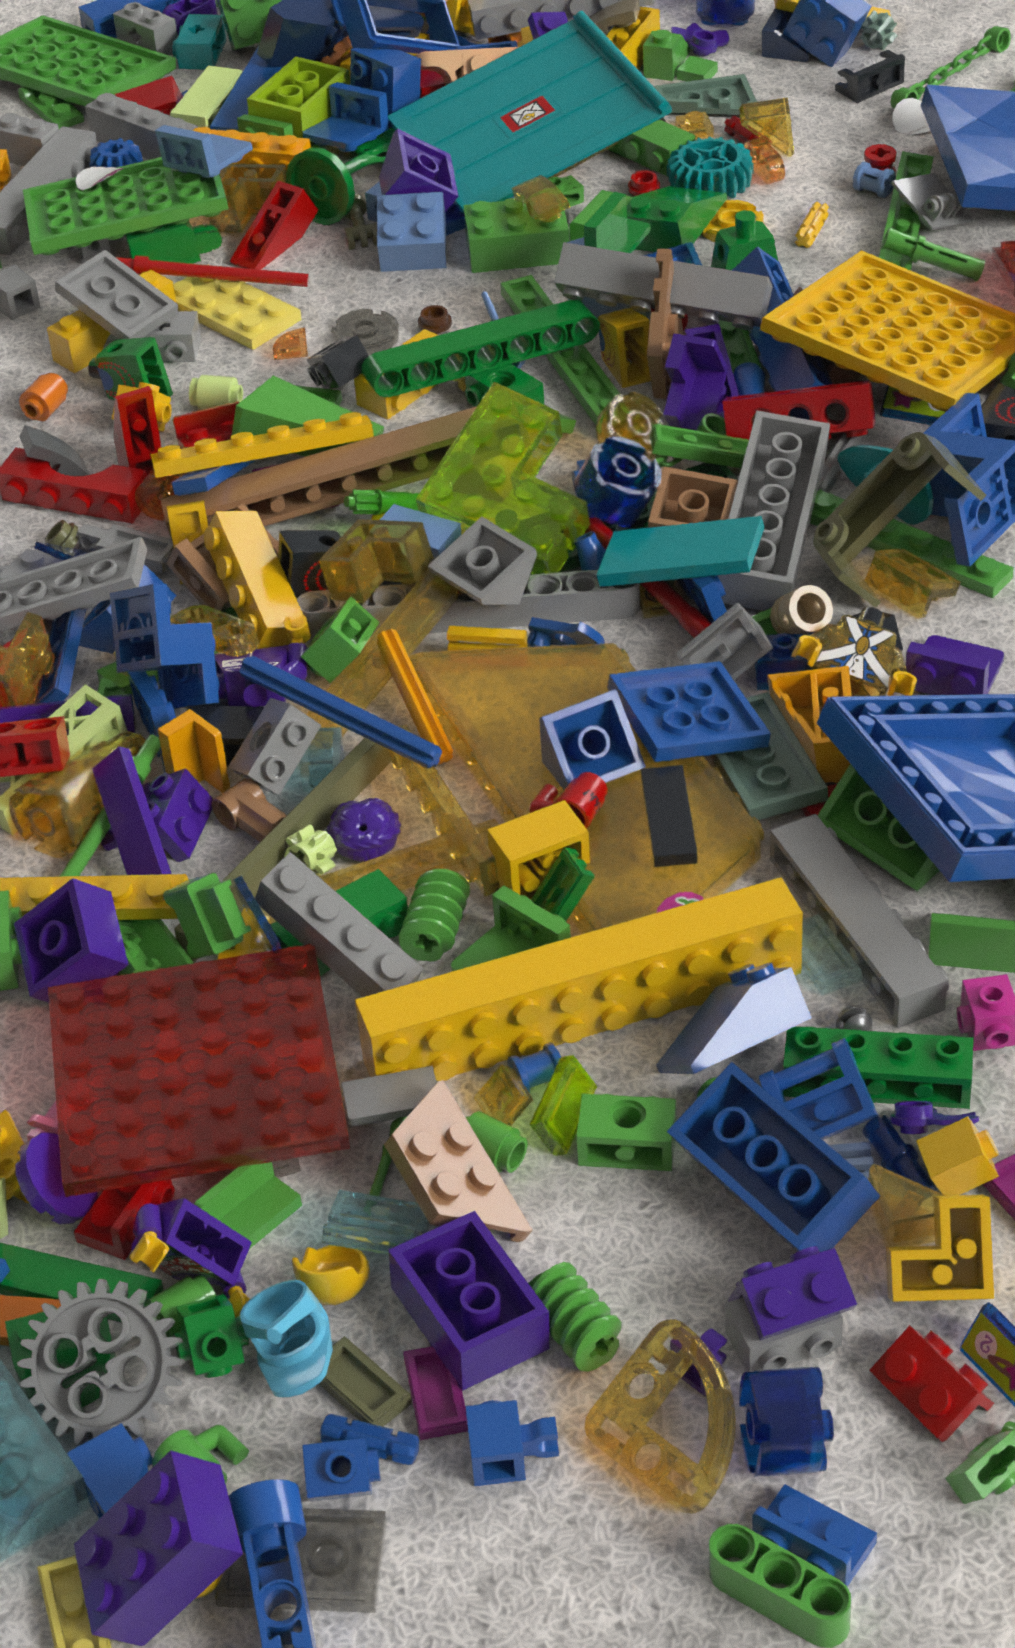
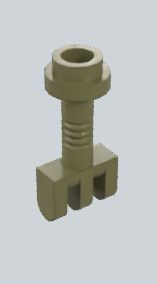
[344,193,377,250]

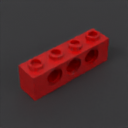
[722,380,876,440]

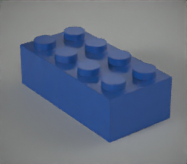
[667,1062,880,1252]

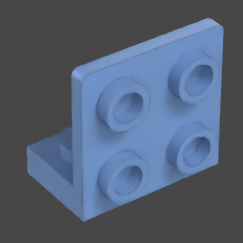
[155,125,253,178]

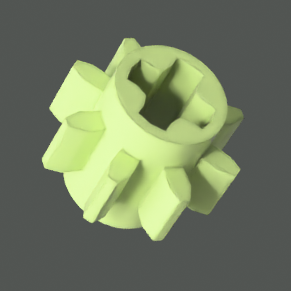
[284,824,337,876]

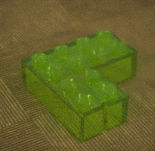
[416,382,590,575]

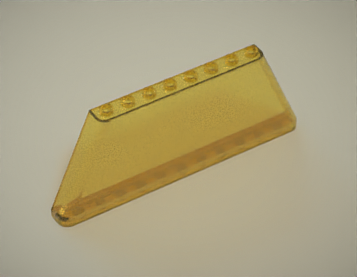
[409,643,764,934]

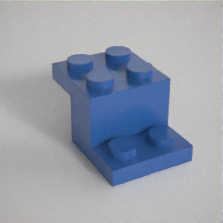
[110,584,219,709]

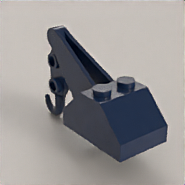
[257,0,424,67]

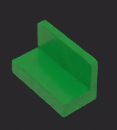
[584,192,651,253]

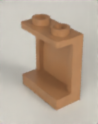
[166,503,279,616]

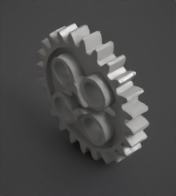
[17,1279,185,1445]

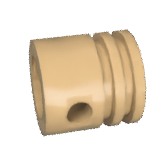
[770,585,833,640]

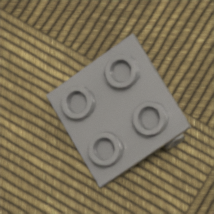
[891,173,973,230]

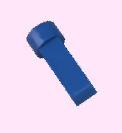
[229,1479,316,1648]

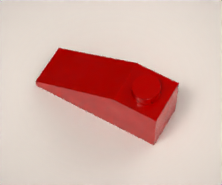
[230,180,318,270]
[113,386,167,483]

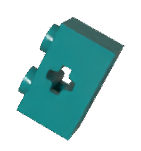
[172,14,227,70]

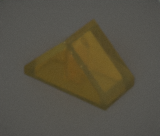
[739,97,794,157]
[868,1163,945,1247]

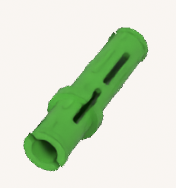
[882,227,985,281]

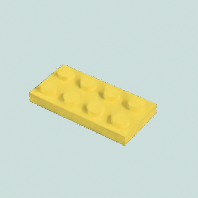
[173,264,302,350]

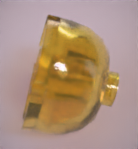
[595,392,664,467]

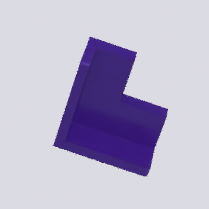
[663,333,728,430]

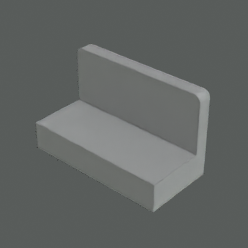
[341,1066,436,1128]

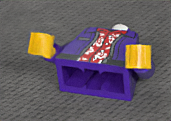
[129,1198,252,1317]

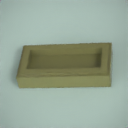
[319,1336,412,1427]

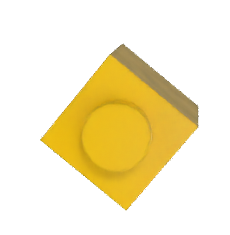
[916,1116,999,1196]

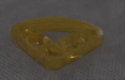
[584,1319,736,1514]

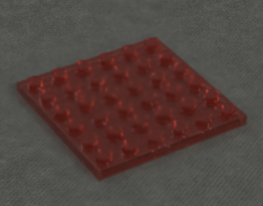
[48,944,350,1197]

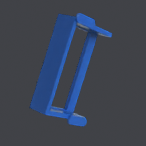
[331,0,460,54]

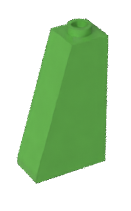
[232,375,384,457]

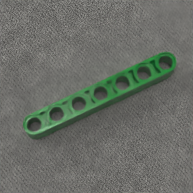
[361,299,600,398]

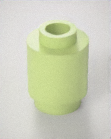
[189,375,243,410]

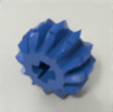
[89,138,143,168]

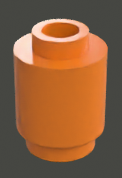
[19,373,68,421]

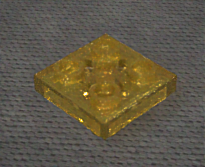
[0,612,55,707]

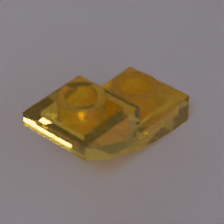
[511,175,571,222]

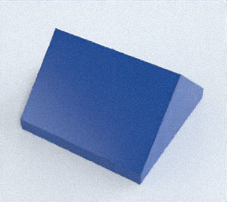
[539,689,646,789]

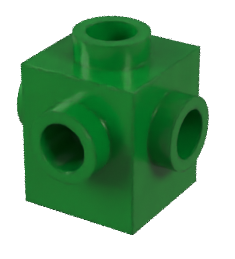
[173,1294,249,1378]

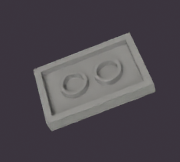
[55,250,178,339]

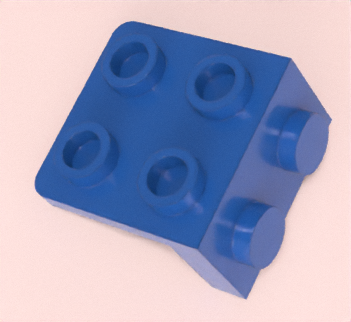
[303,82,389,152]

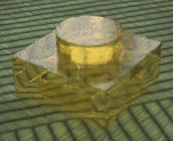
[675,111,714,140]
[474,1064,534,1126]

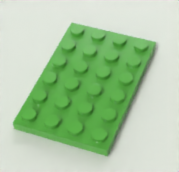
[0,15,176,106]
[23,157,229,255]

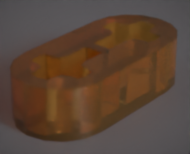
[744,137,785,184]

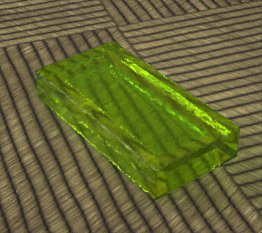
[529,1055,597,1156]

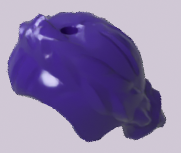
[326,798,402,863]

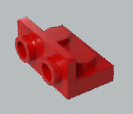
[172,401,240,449]
[74,1162,175,1260]

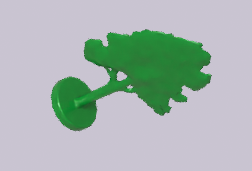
[286,127,395,226]

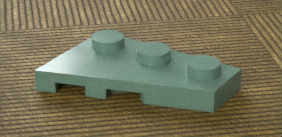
[654,74,758,116]

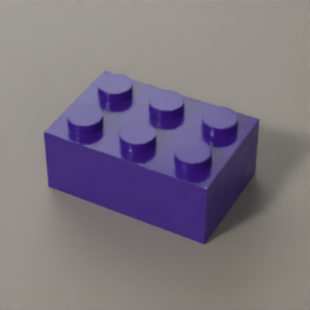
[388,1211,550,1391]
[74,1450,243,1646]

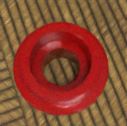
[628,170,660,196]

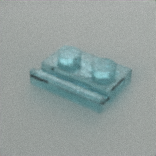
[322,1190,430,1255]

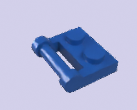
[759,1038,879,1140]

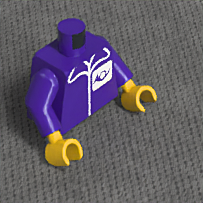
[215,615,311,707]

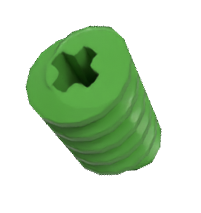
[398,869,471,962]
[528,1262,622,1372]

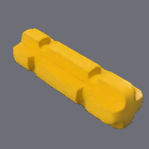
[795,201,829,248]

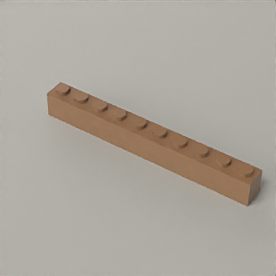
[161,395,531,539]

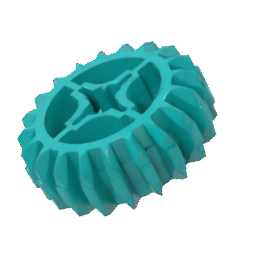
[667,136,754,198]

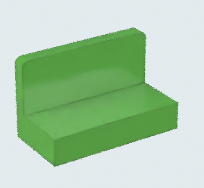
[194,1148,302,1249]

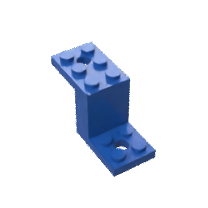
[923,393,1015,566]

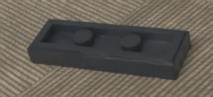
[641,765,698,867]

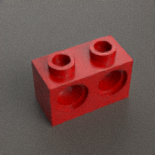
[0,716,70,777]

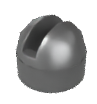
[836,1005,873,1031]

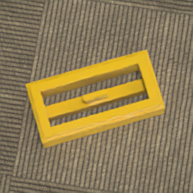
[447,625,528,668]

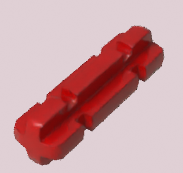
[724,116,772,155]

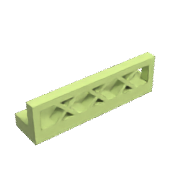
[0,684,128,835]

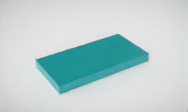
[596,516,765,587]

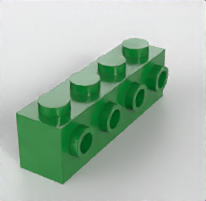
[783,1026,973,1109]

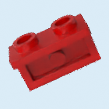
[869,1325,995,1442]

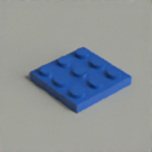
[607,661,771,762]

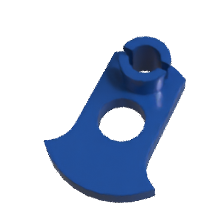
[527,617,605,656]

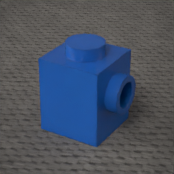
[302,1438,381,1502]

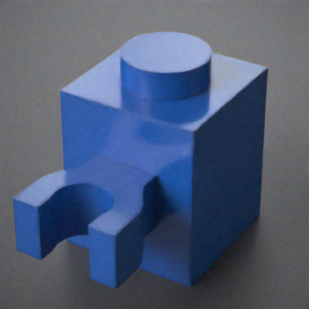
[465,1400,559,1486]

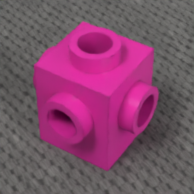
[956,974,1015,1051]

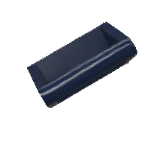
[762,8,811,62]

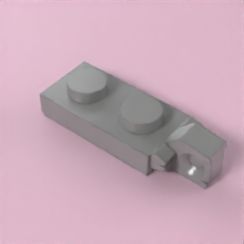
[77,524,174,574]

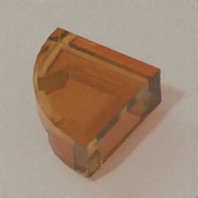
[273,327,308,360]

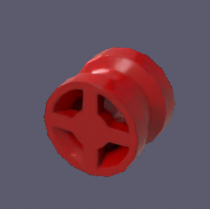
[864,144,897,176]

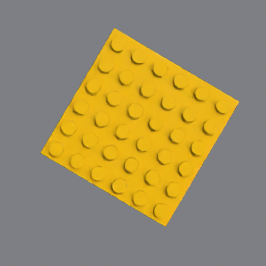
[760,250,1015,411]

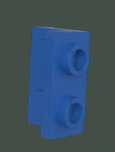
[752,1484,877,1587]

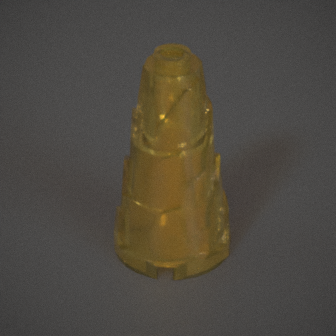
[9,731,145,858]

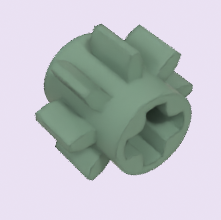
[859,10,898,50]

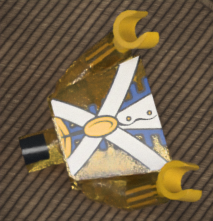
[791,607,917,696]

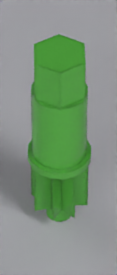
[344,489,428,515]

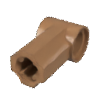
[211,778,287,842]

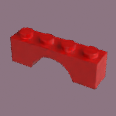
[0,447,151,524]

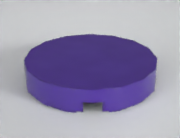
[15,1133,98,1224]

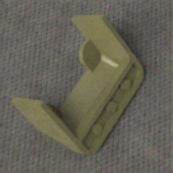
[813,432,987,608]

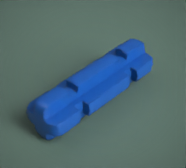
[320,1414,420,1465]

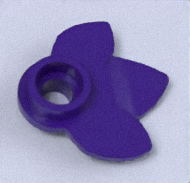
[671,23,729,56]
[890,1101,979,1134]

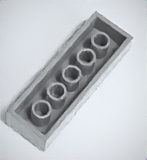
[717,411,830,611]

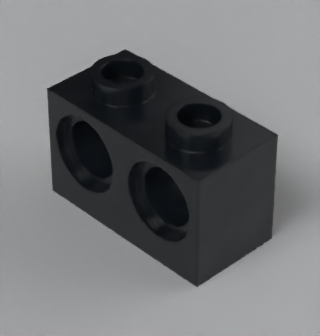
[306,335,369,389]

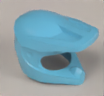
[240,1280,333,1397]

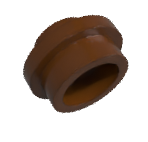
[418,305,452,334]

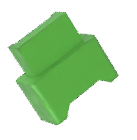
[163,873,251,960]

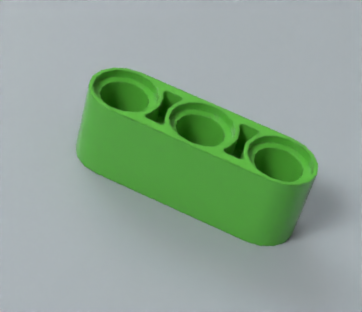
[709,1524,851,1647]

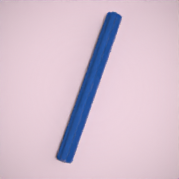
[239,656,442,768]

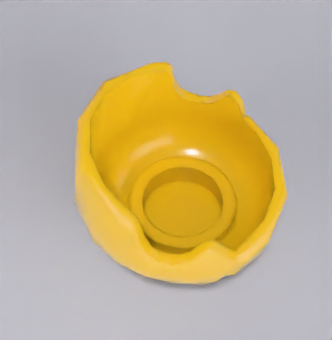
[292,1244,370,1306]

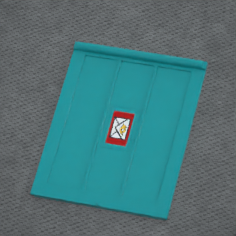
[388,11,672,214]

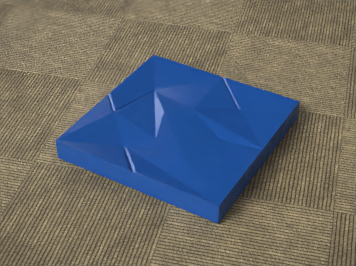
[921,85,1015,211]
[817,694,1015,882]

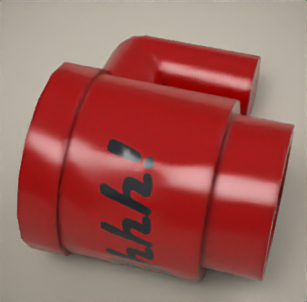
[529,772,608,829]

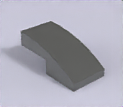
[19,425,90,476]

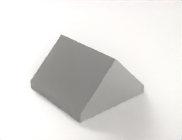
[428,517,537,605]

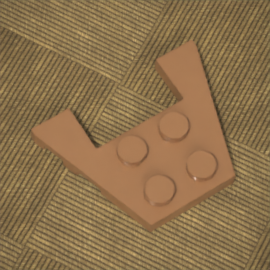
[647,249,684,399]

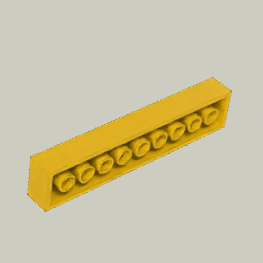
[355,877,803,1081]

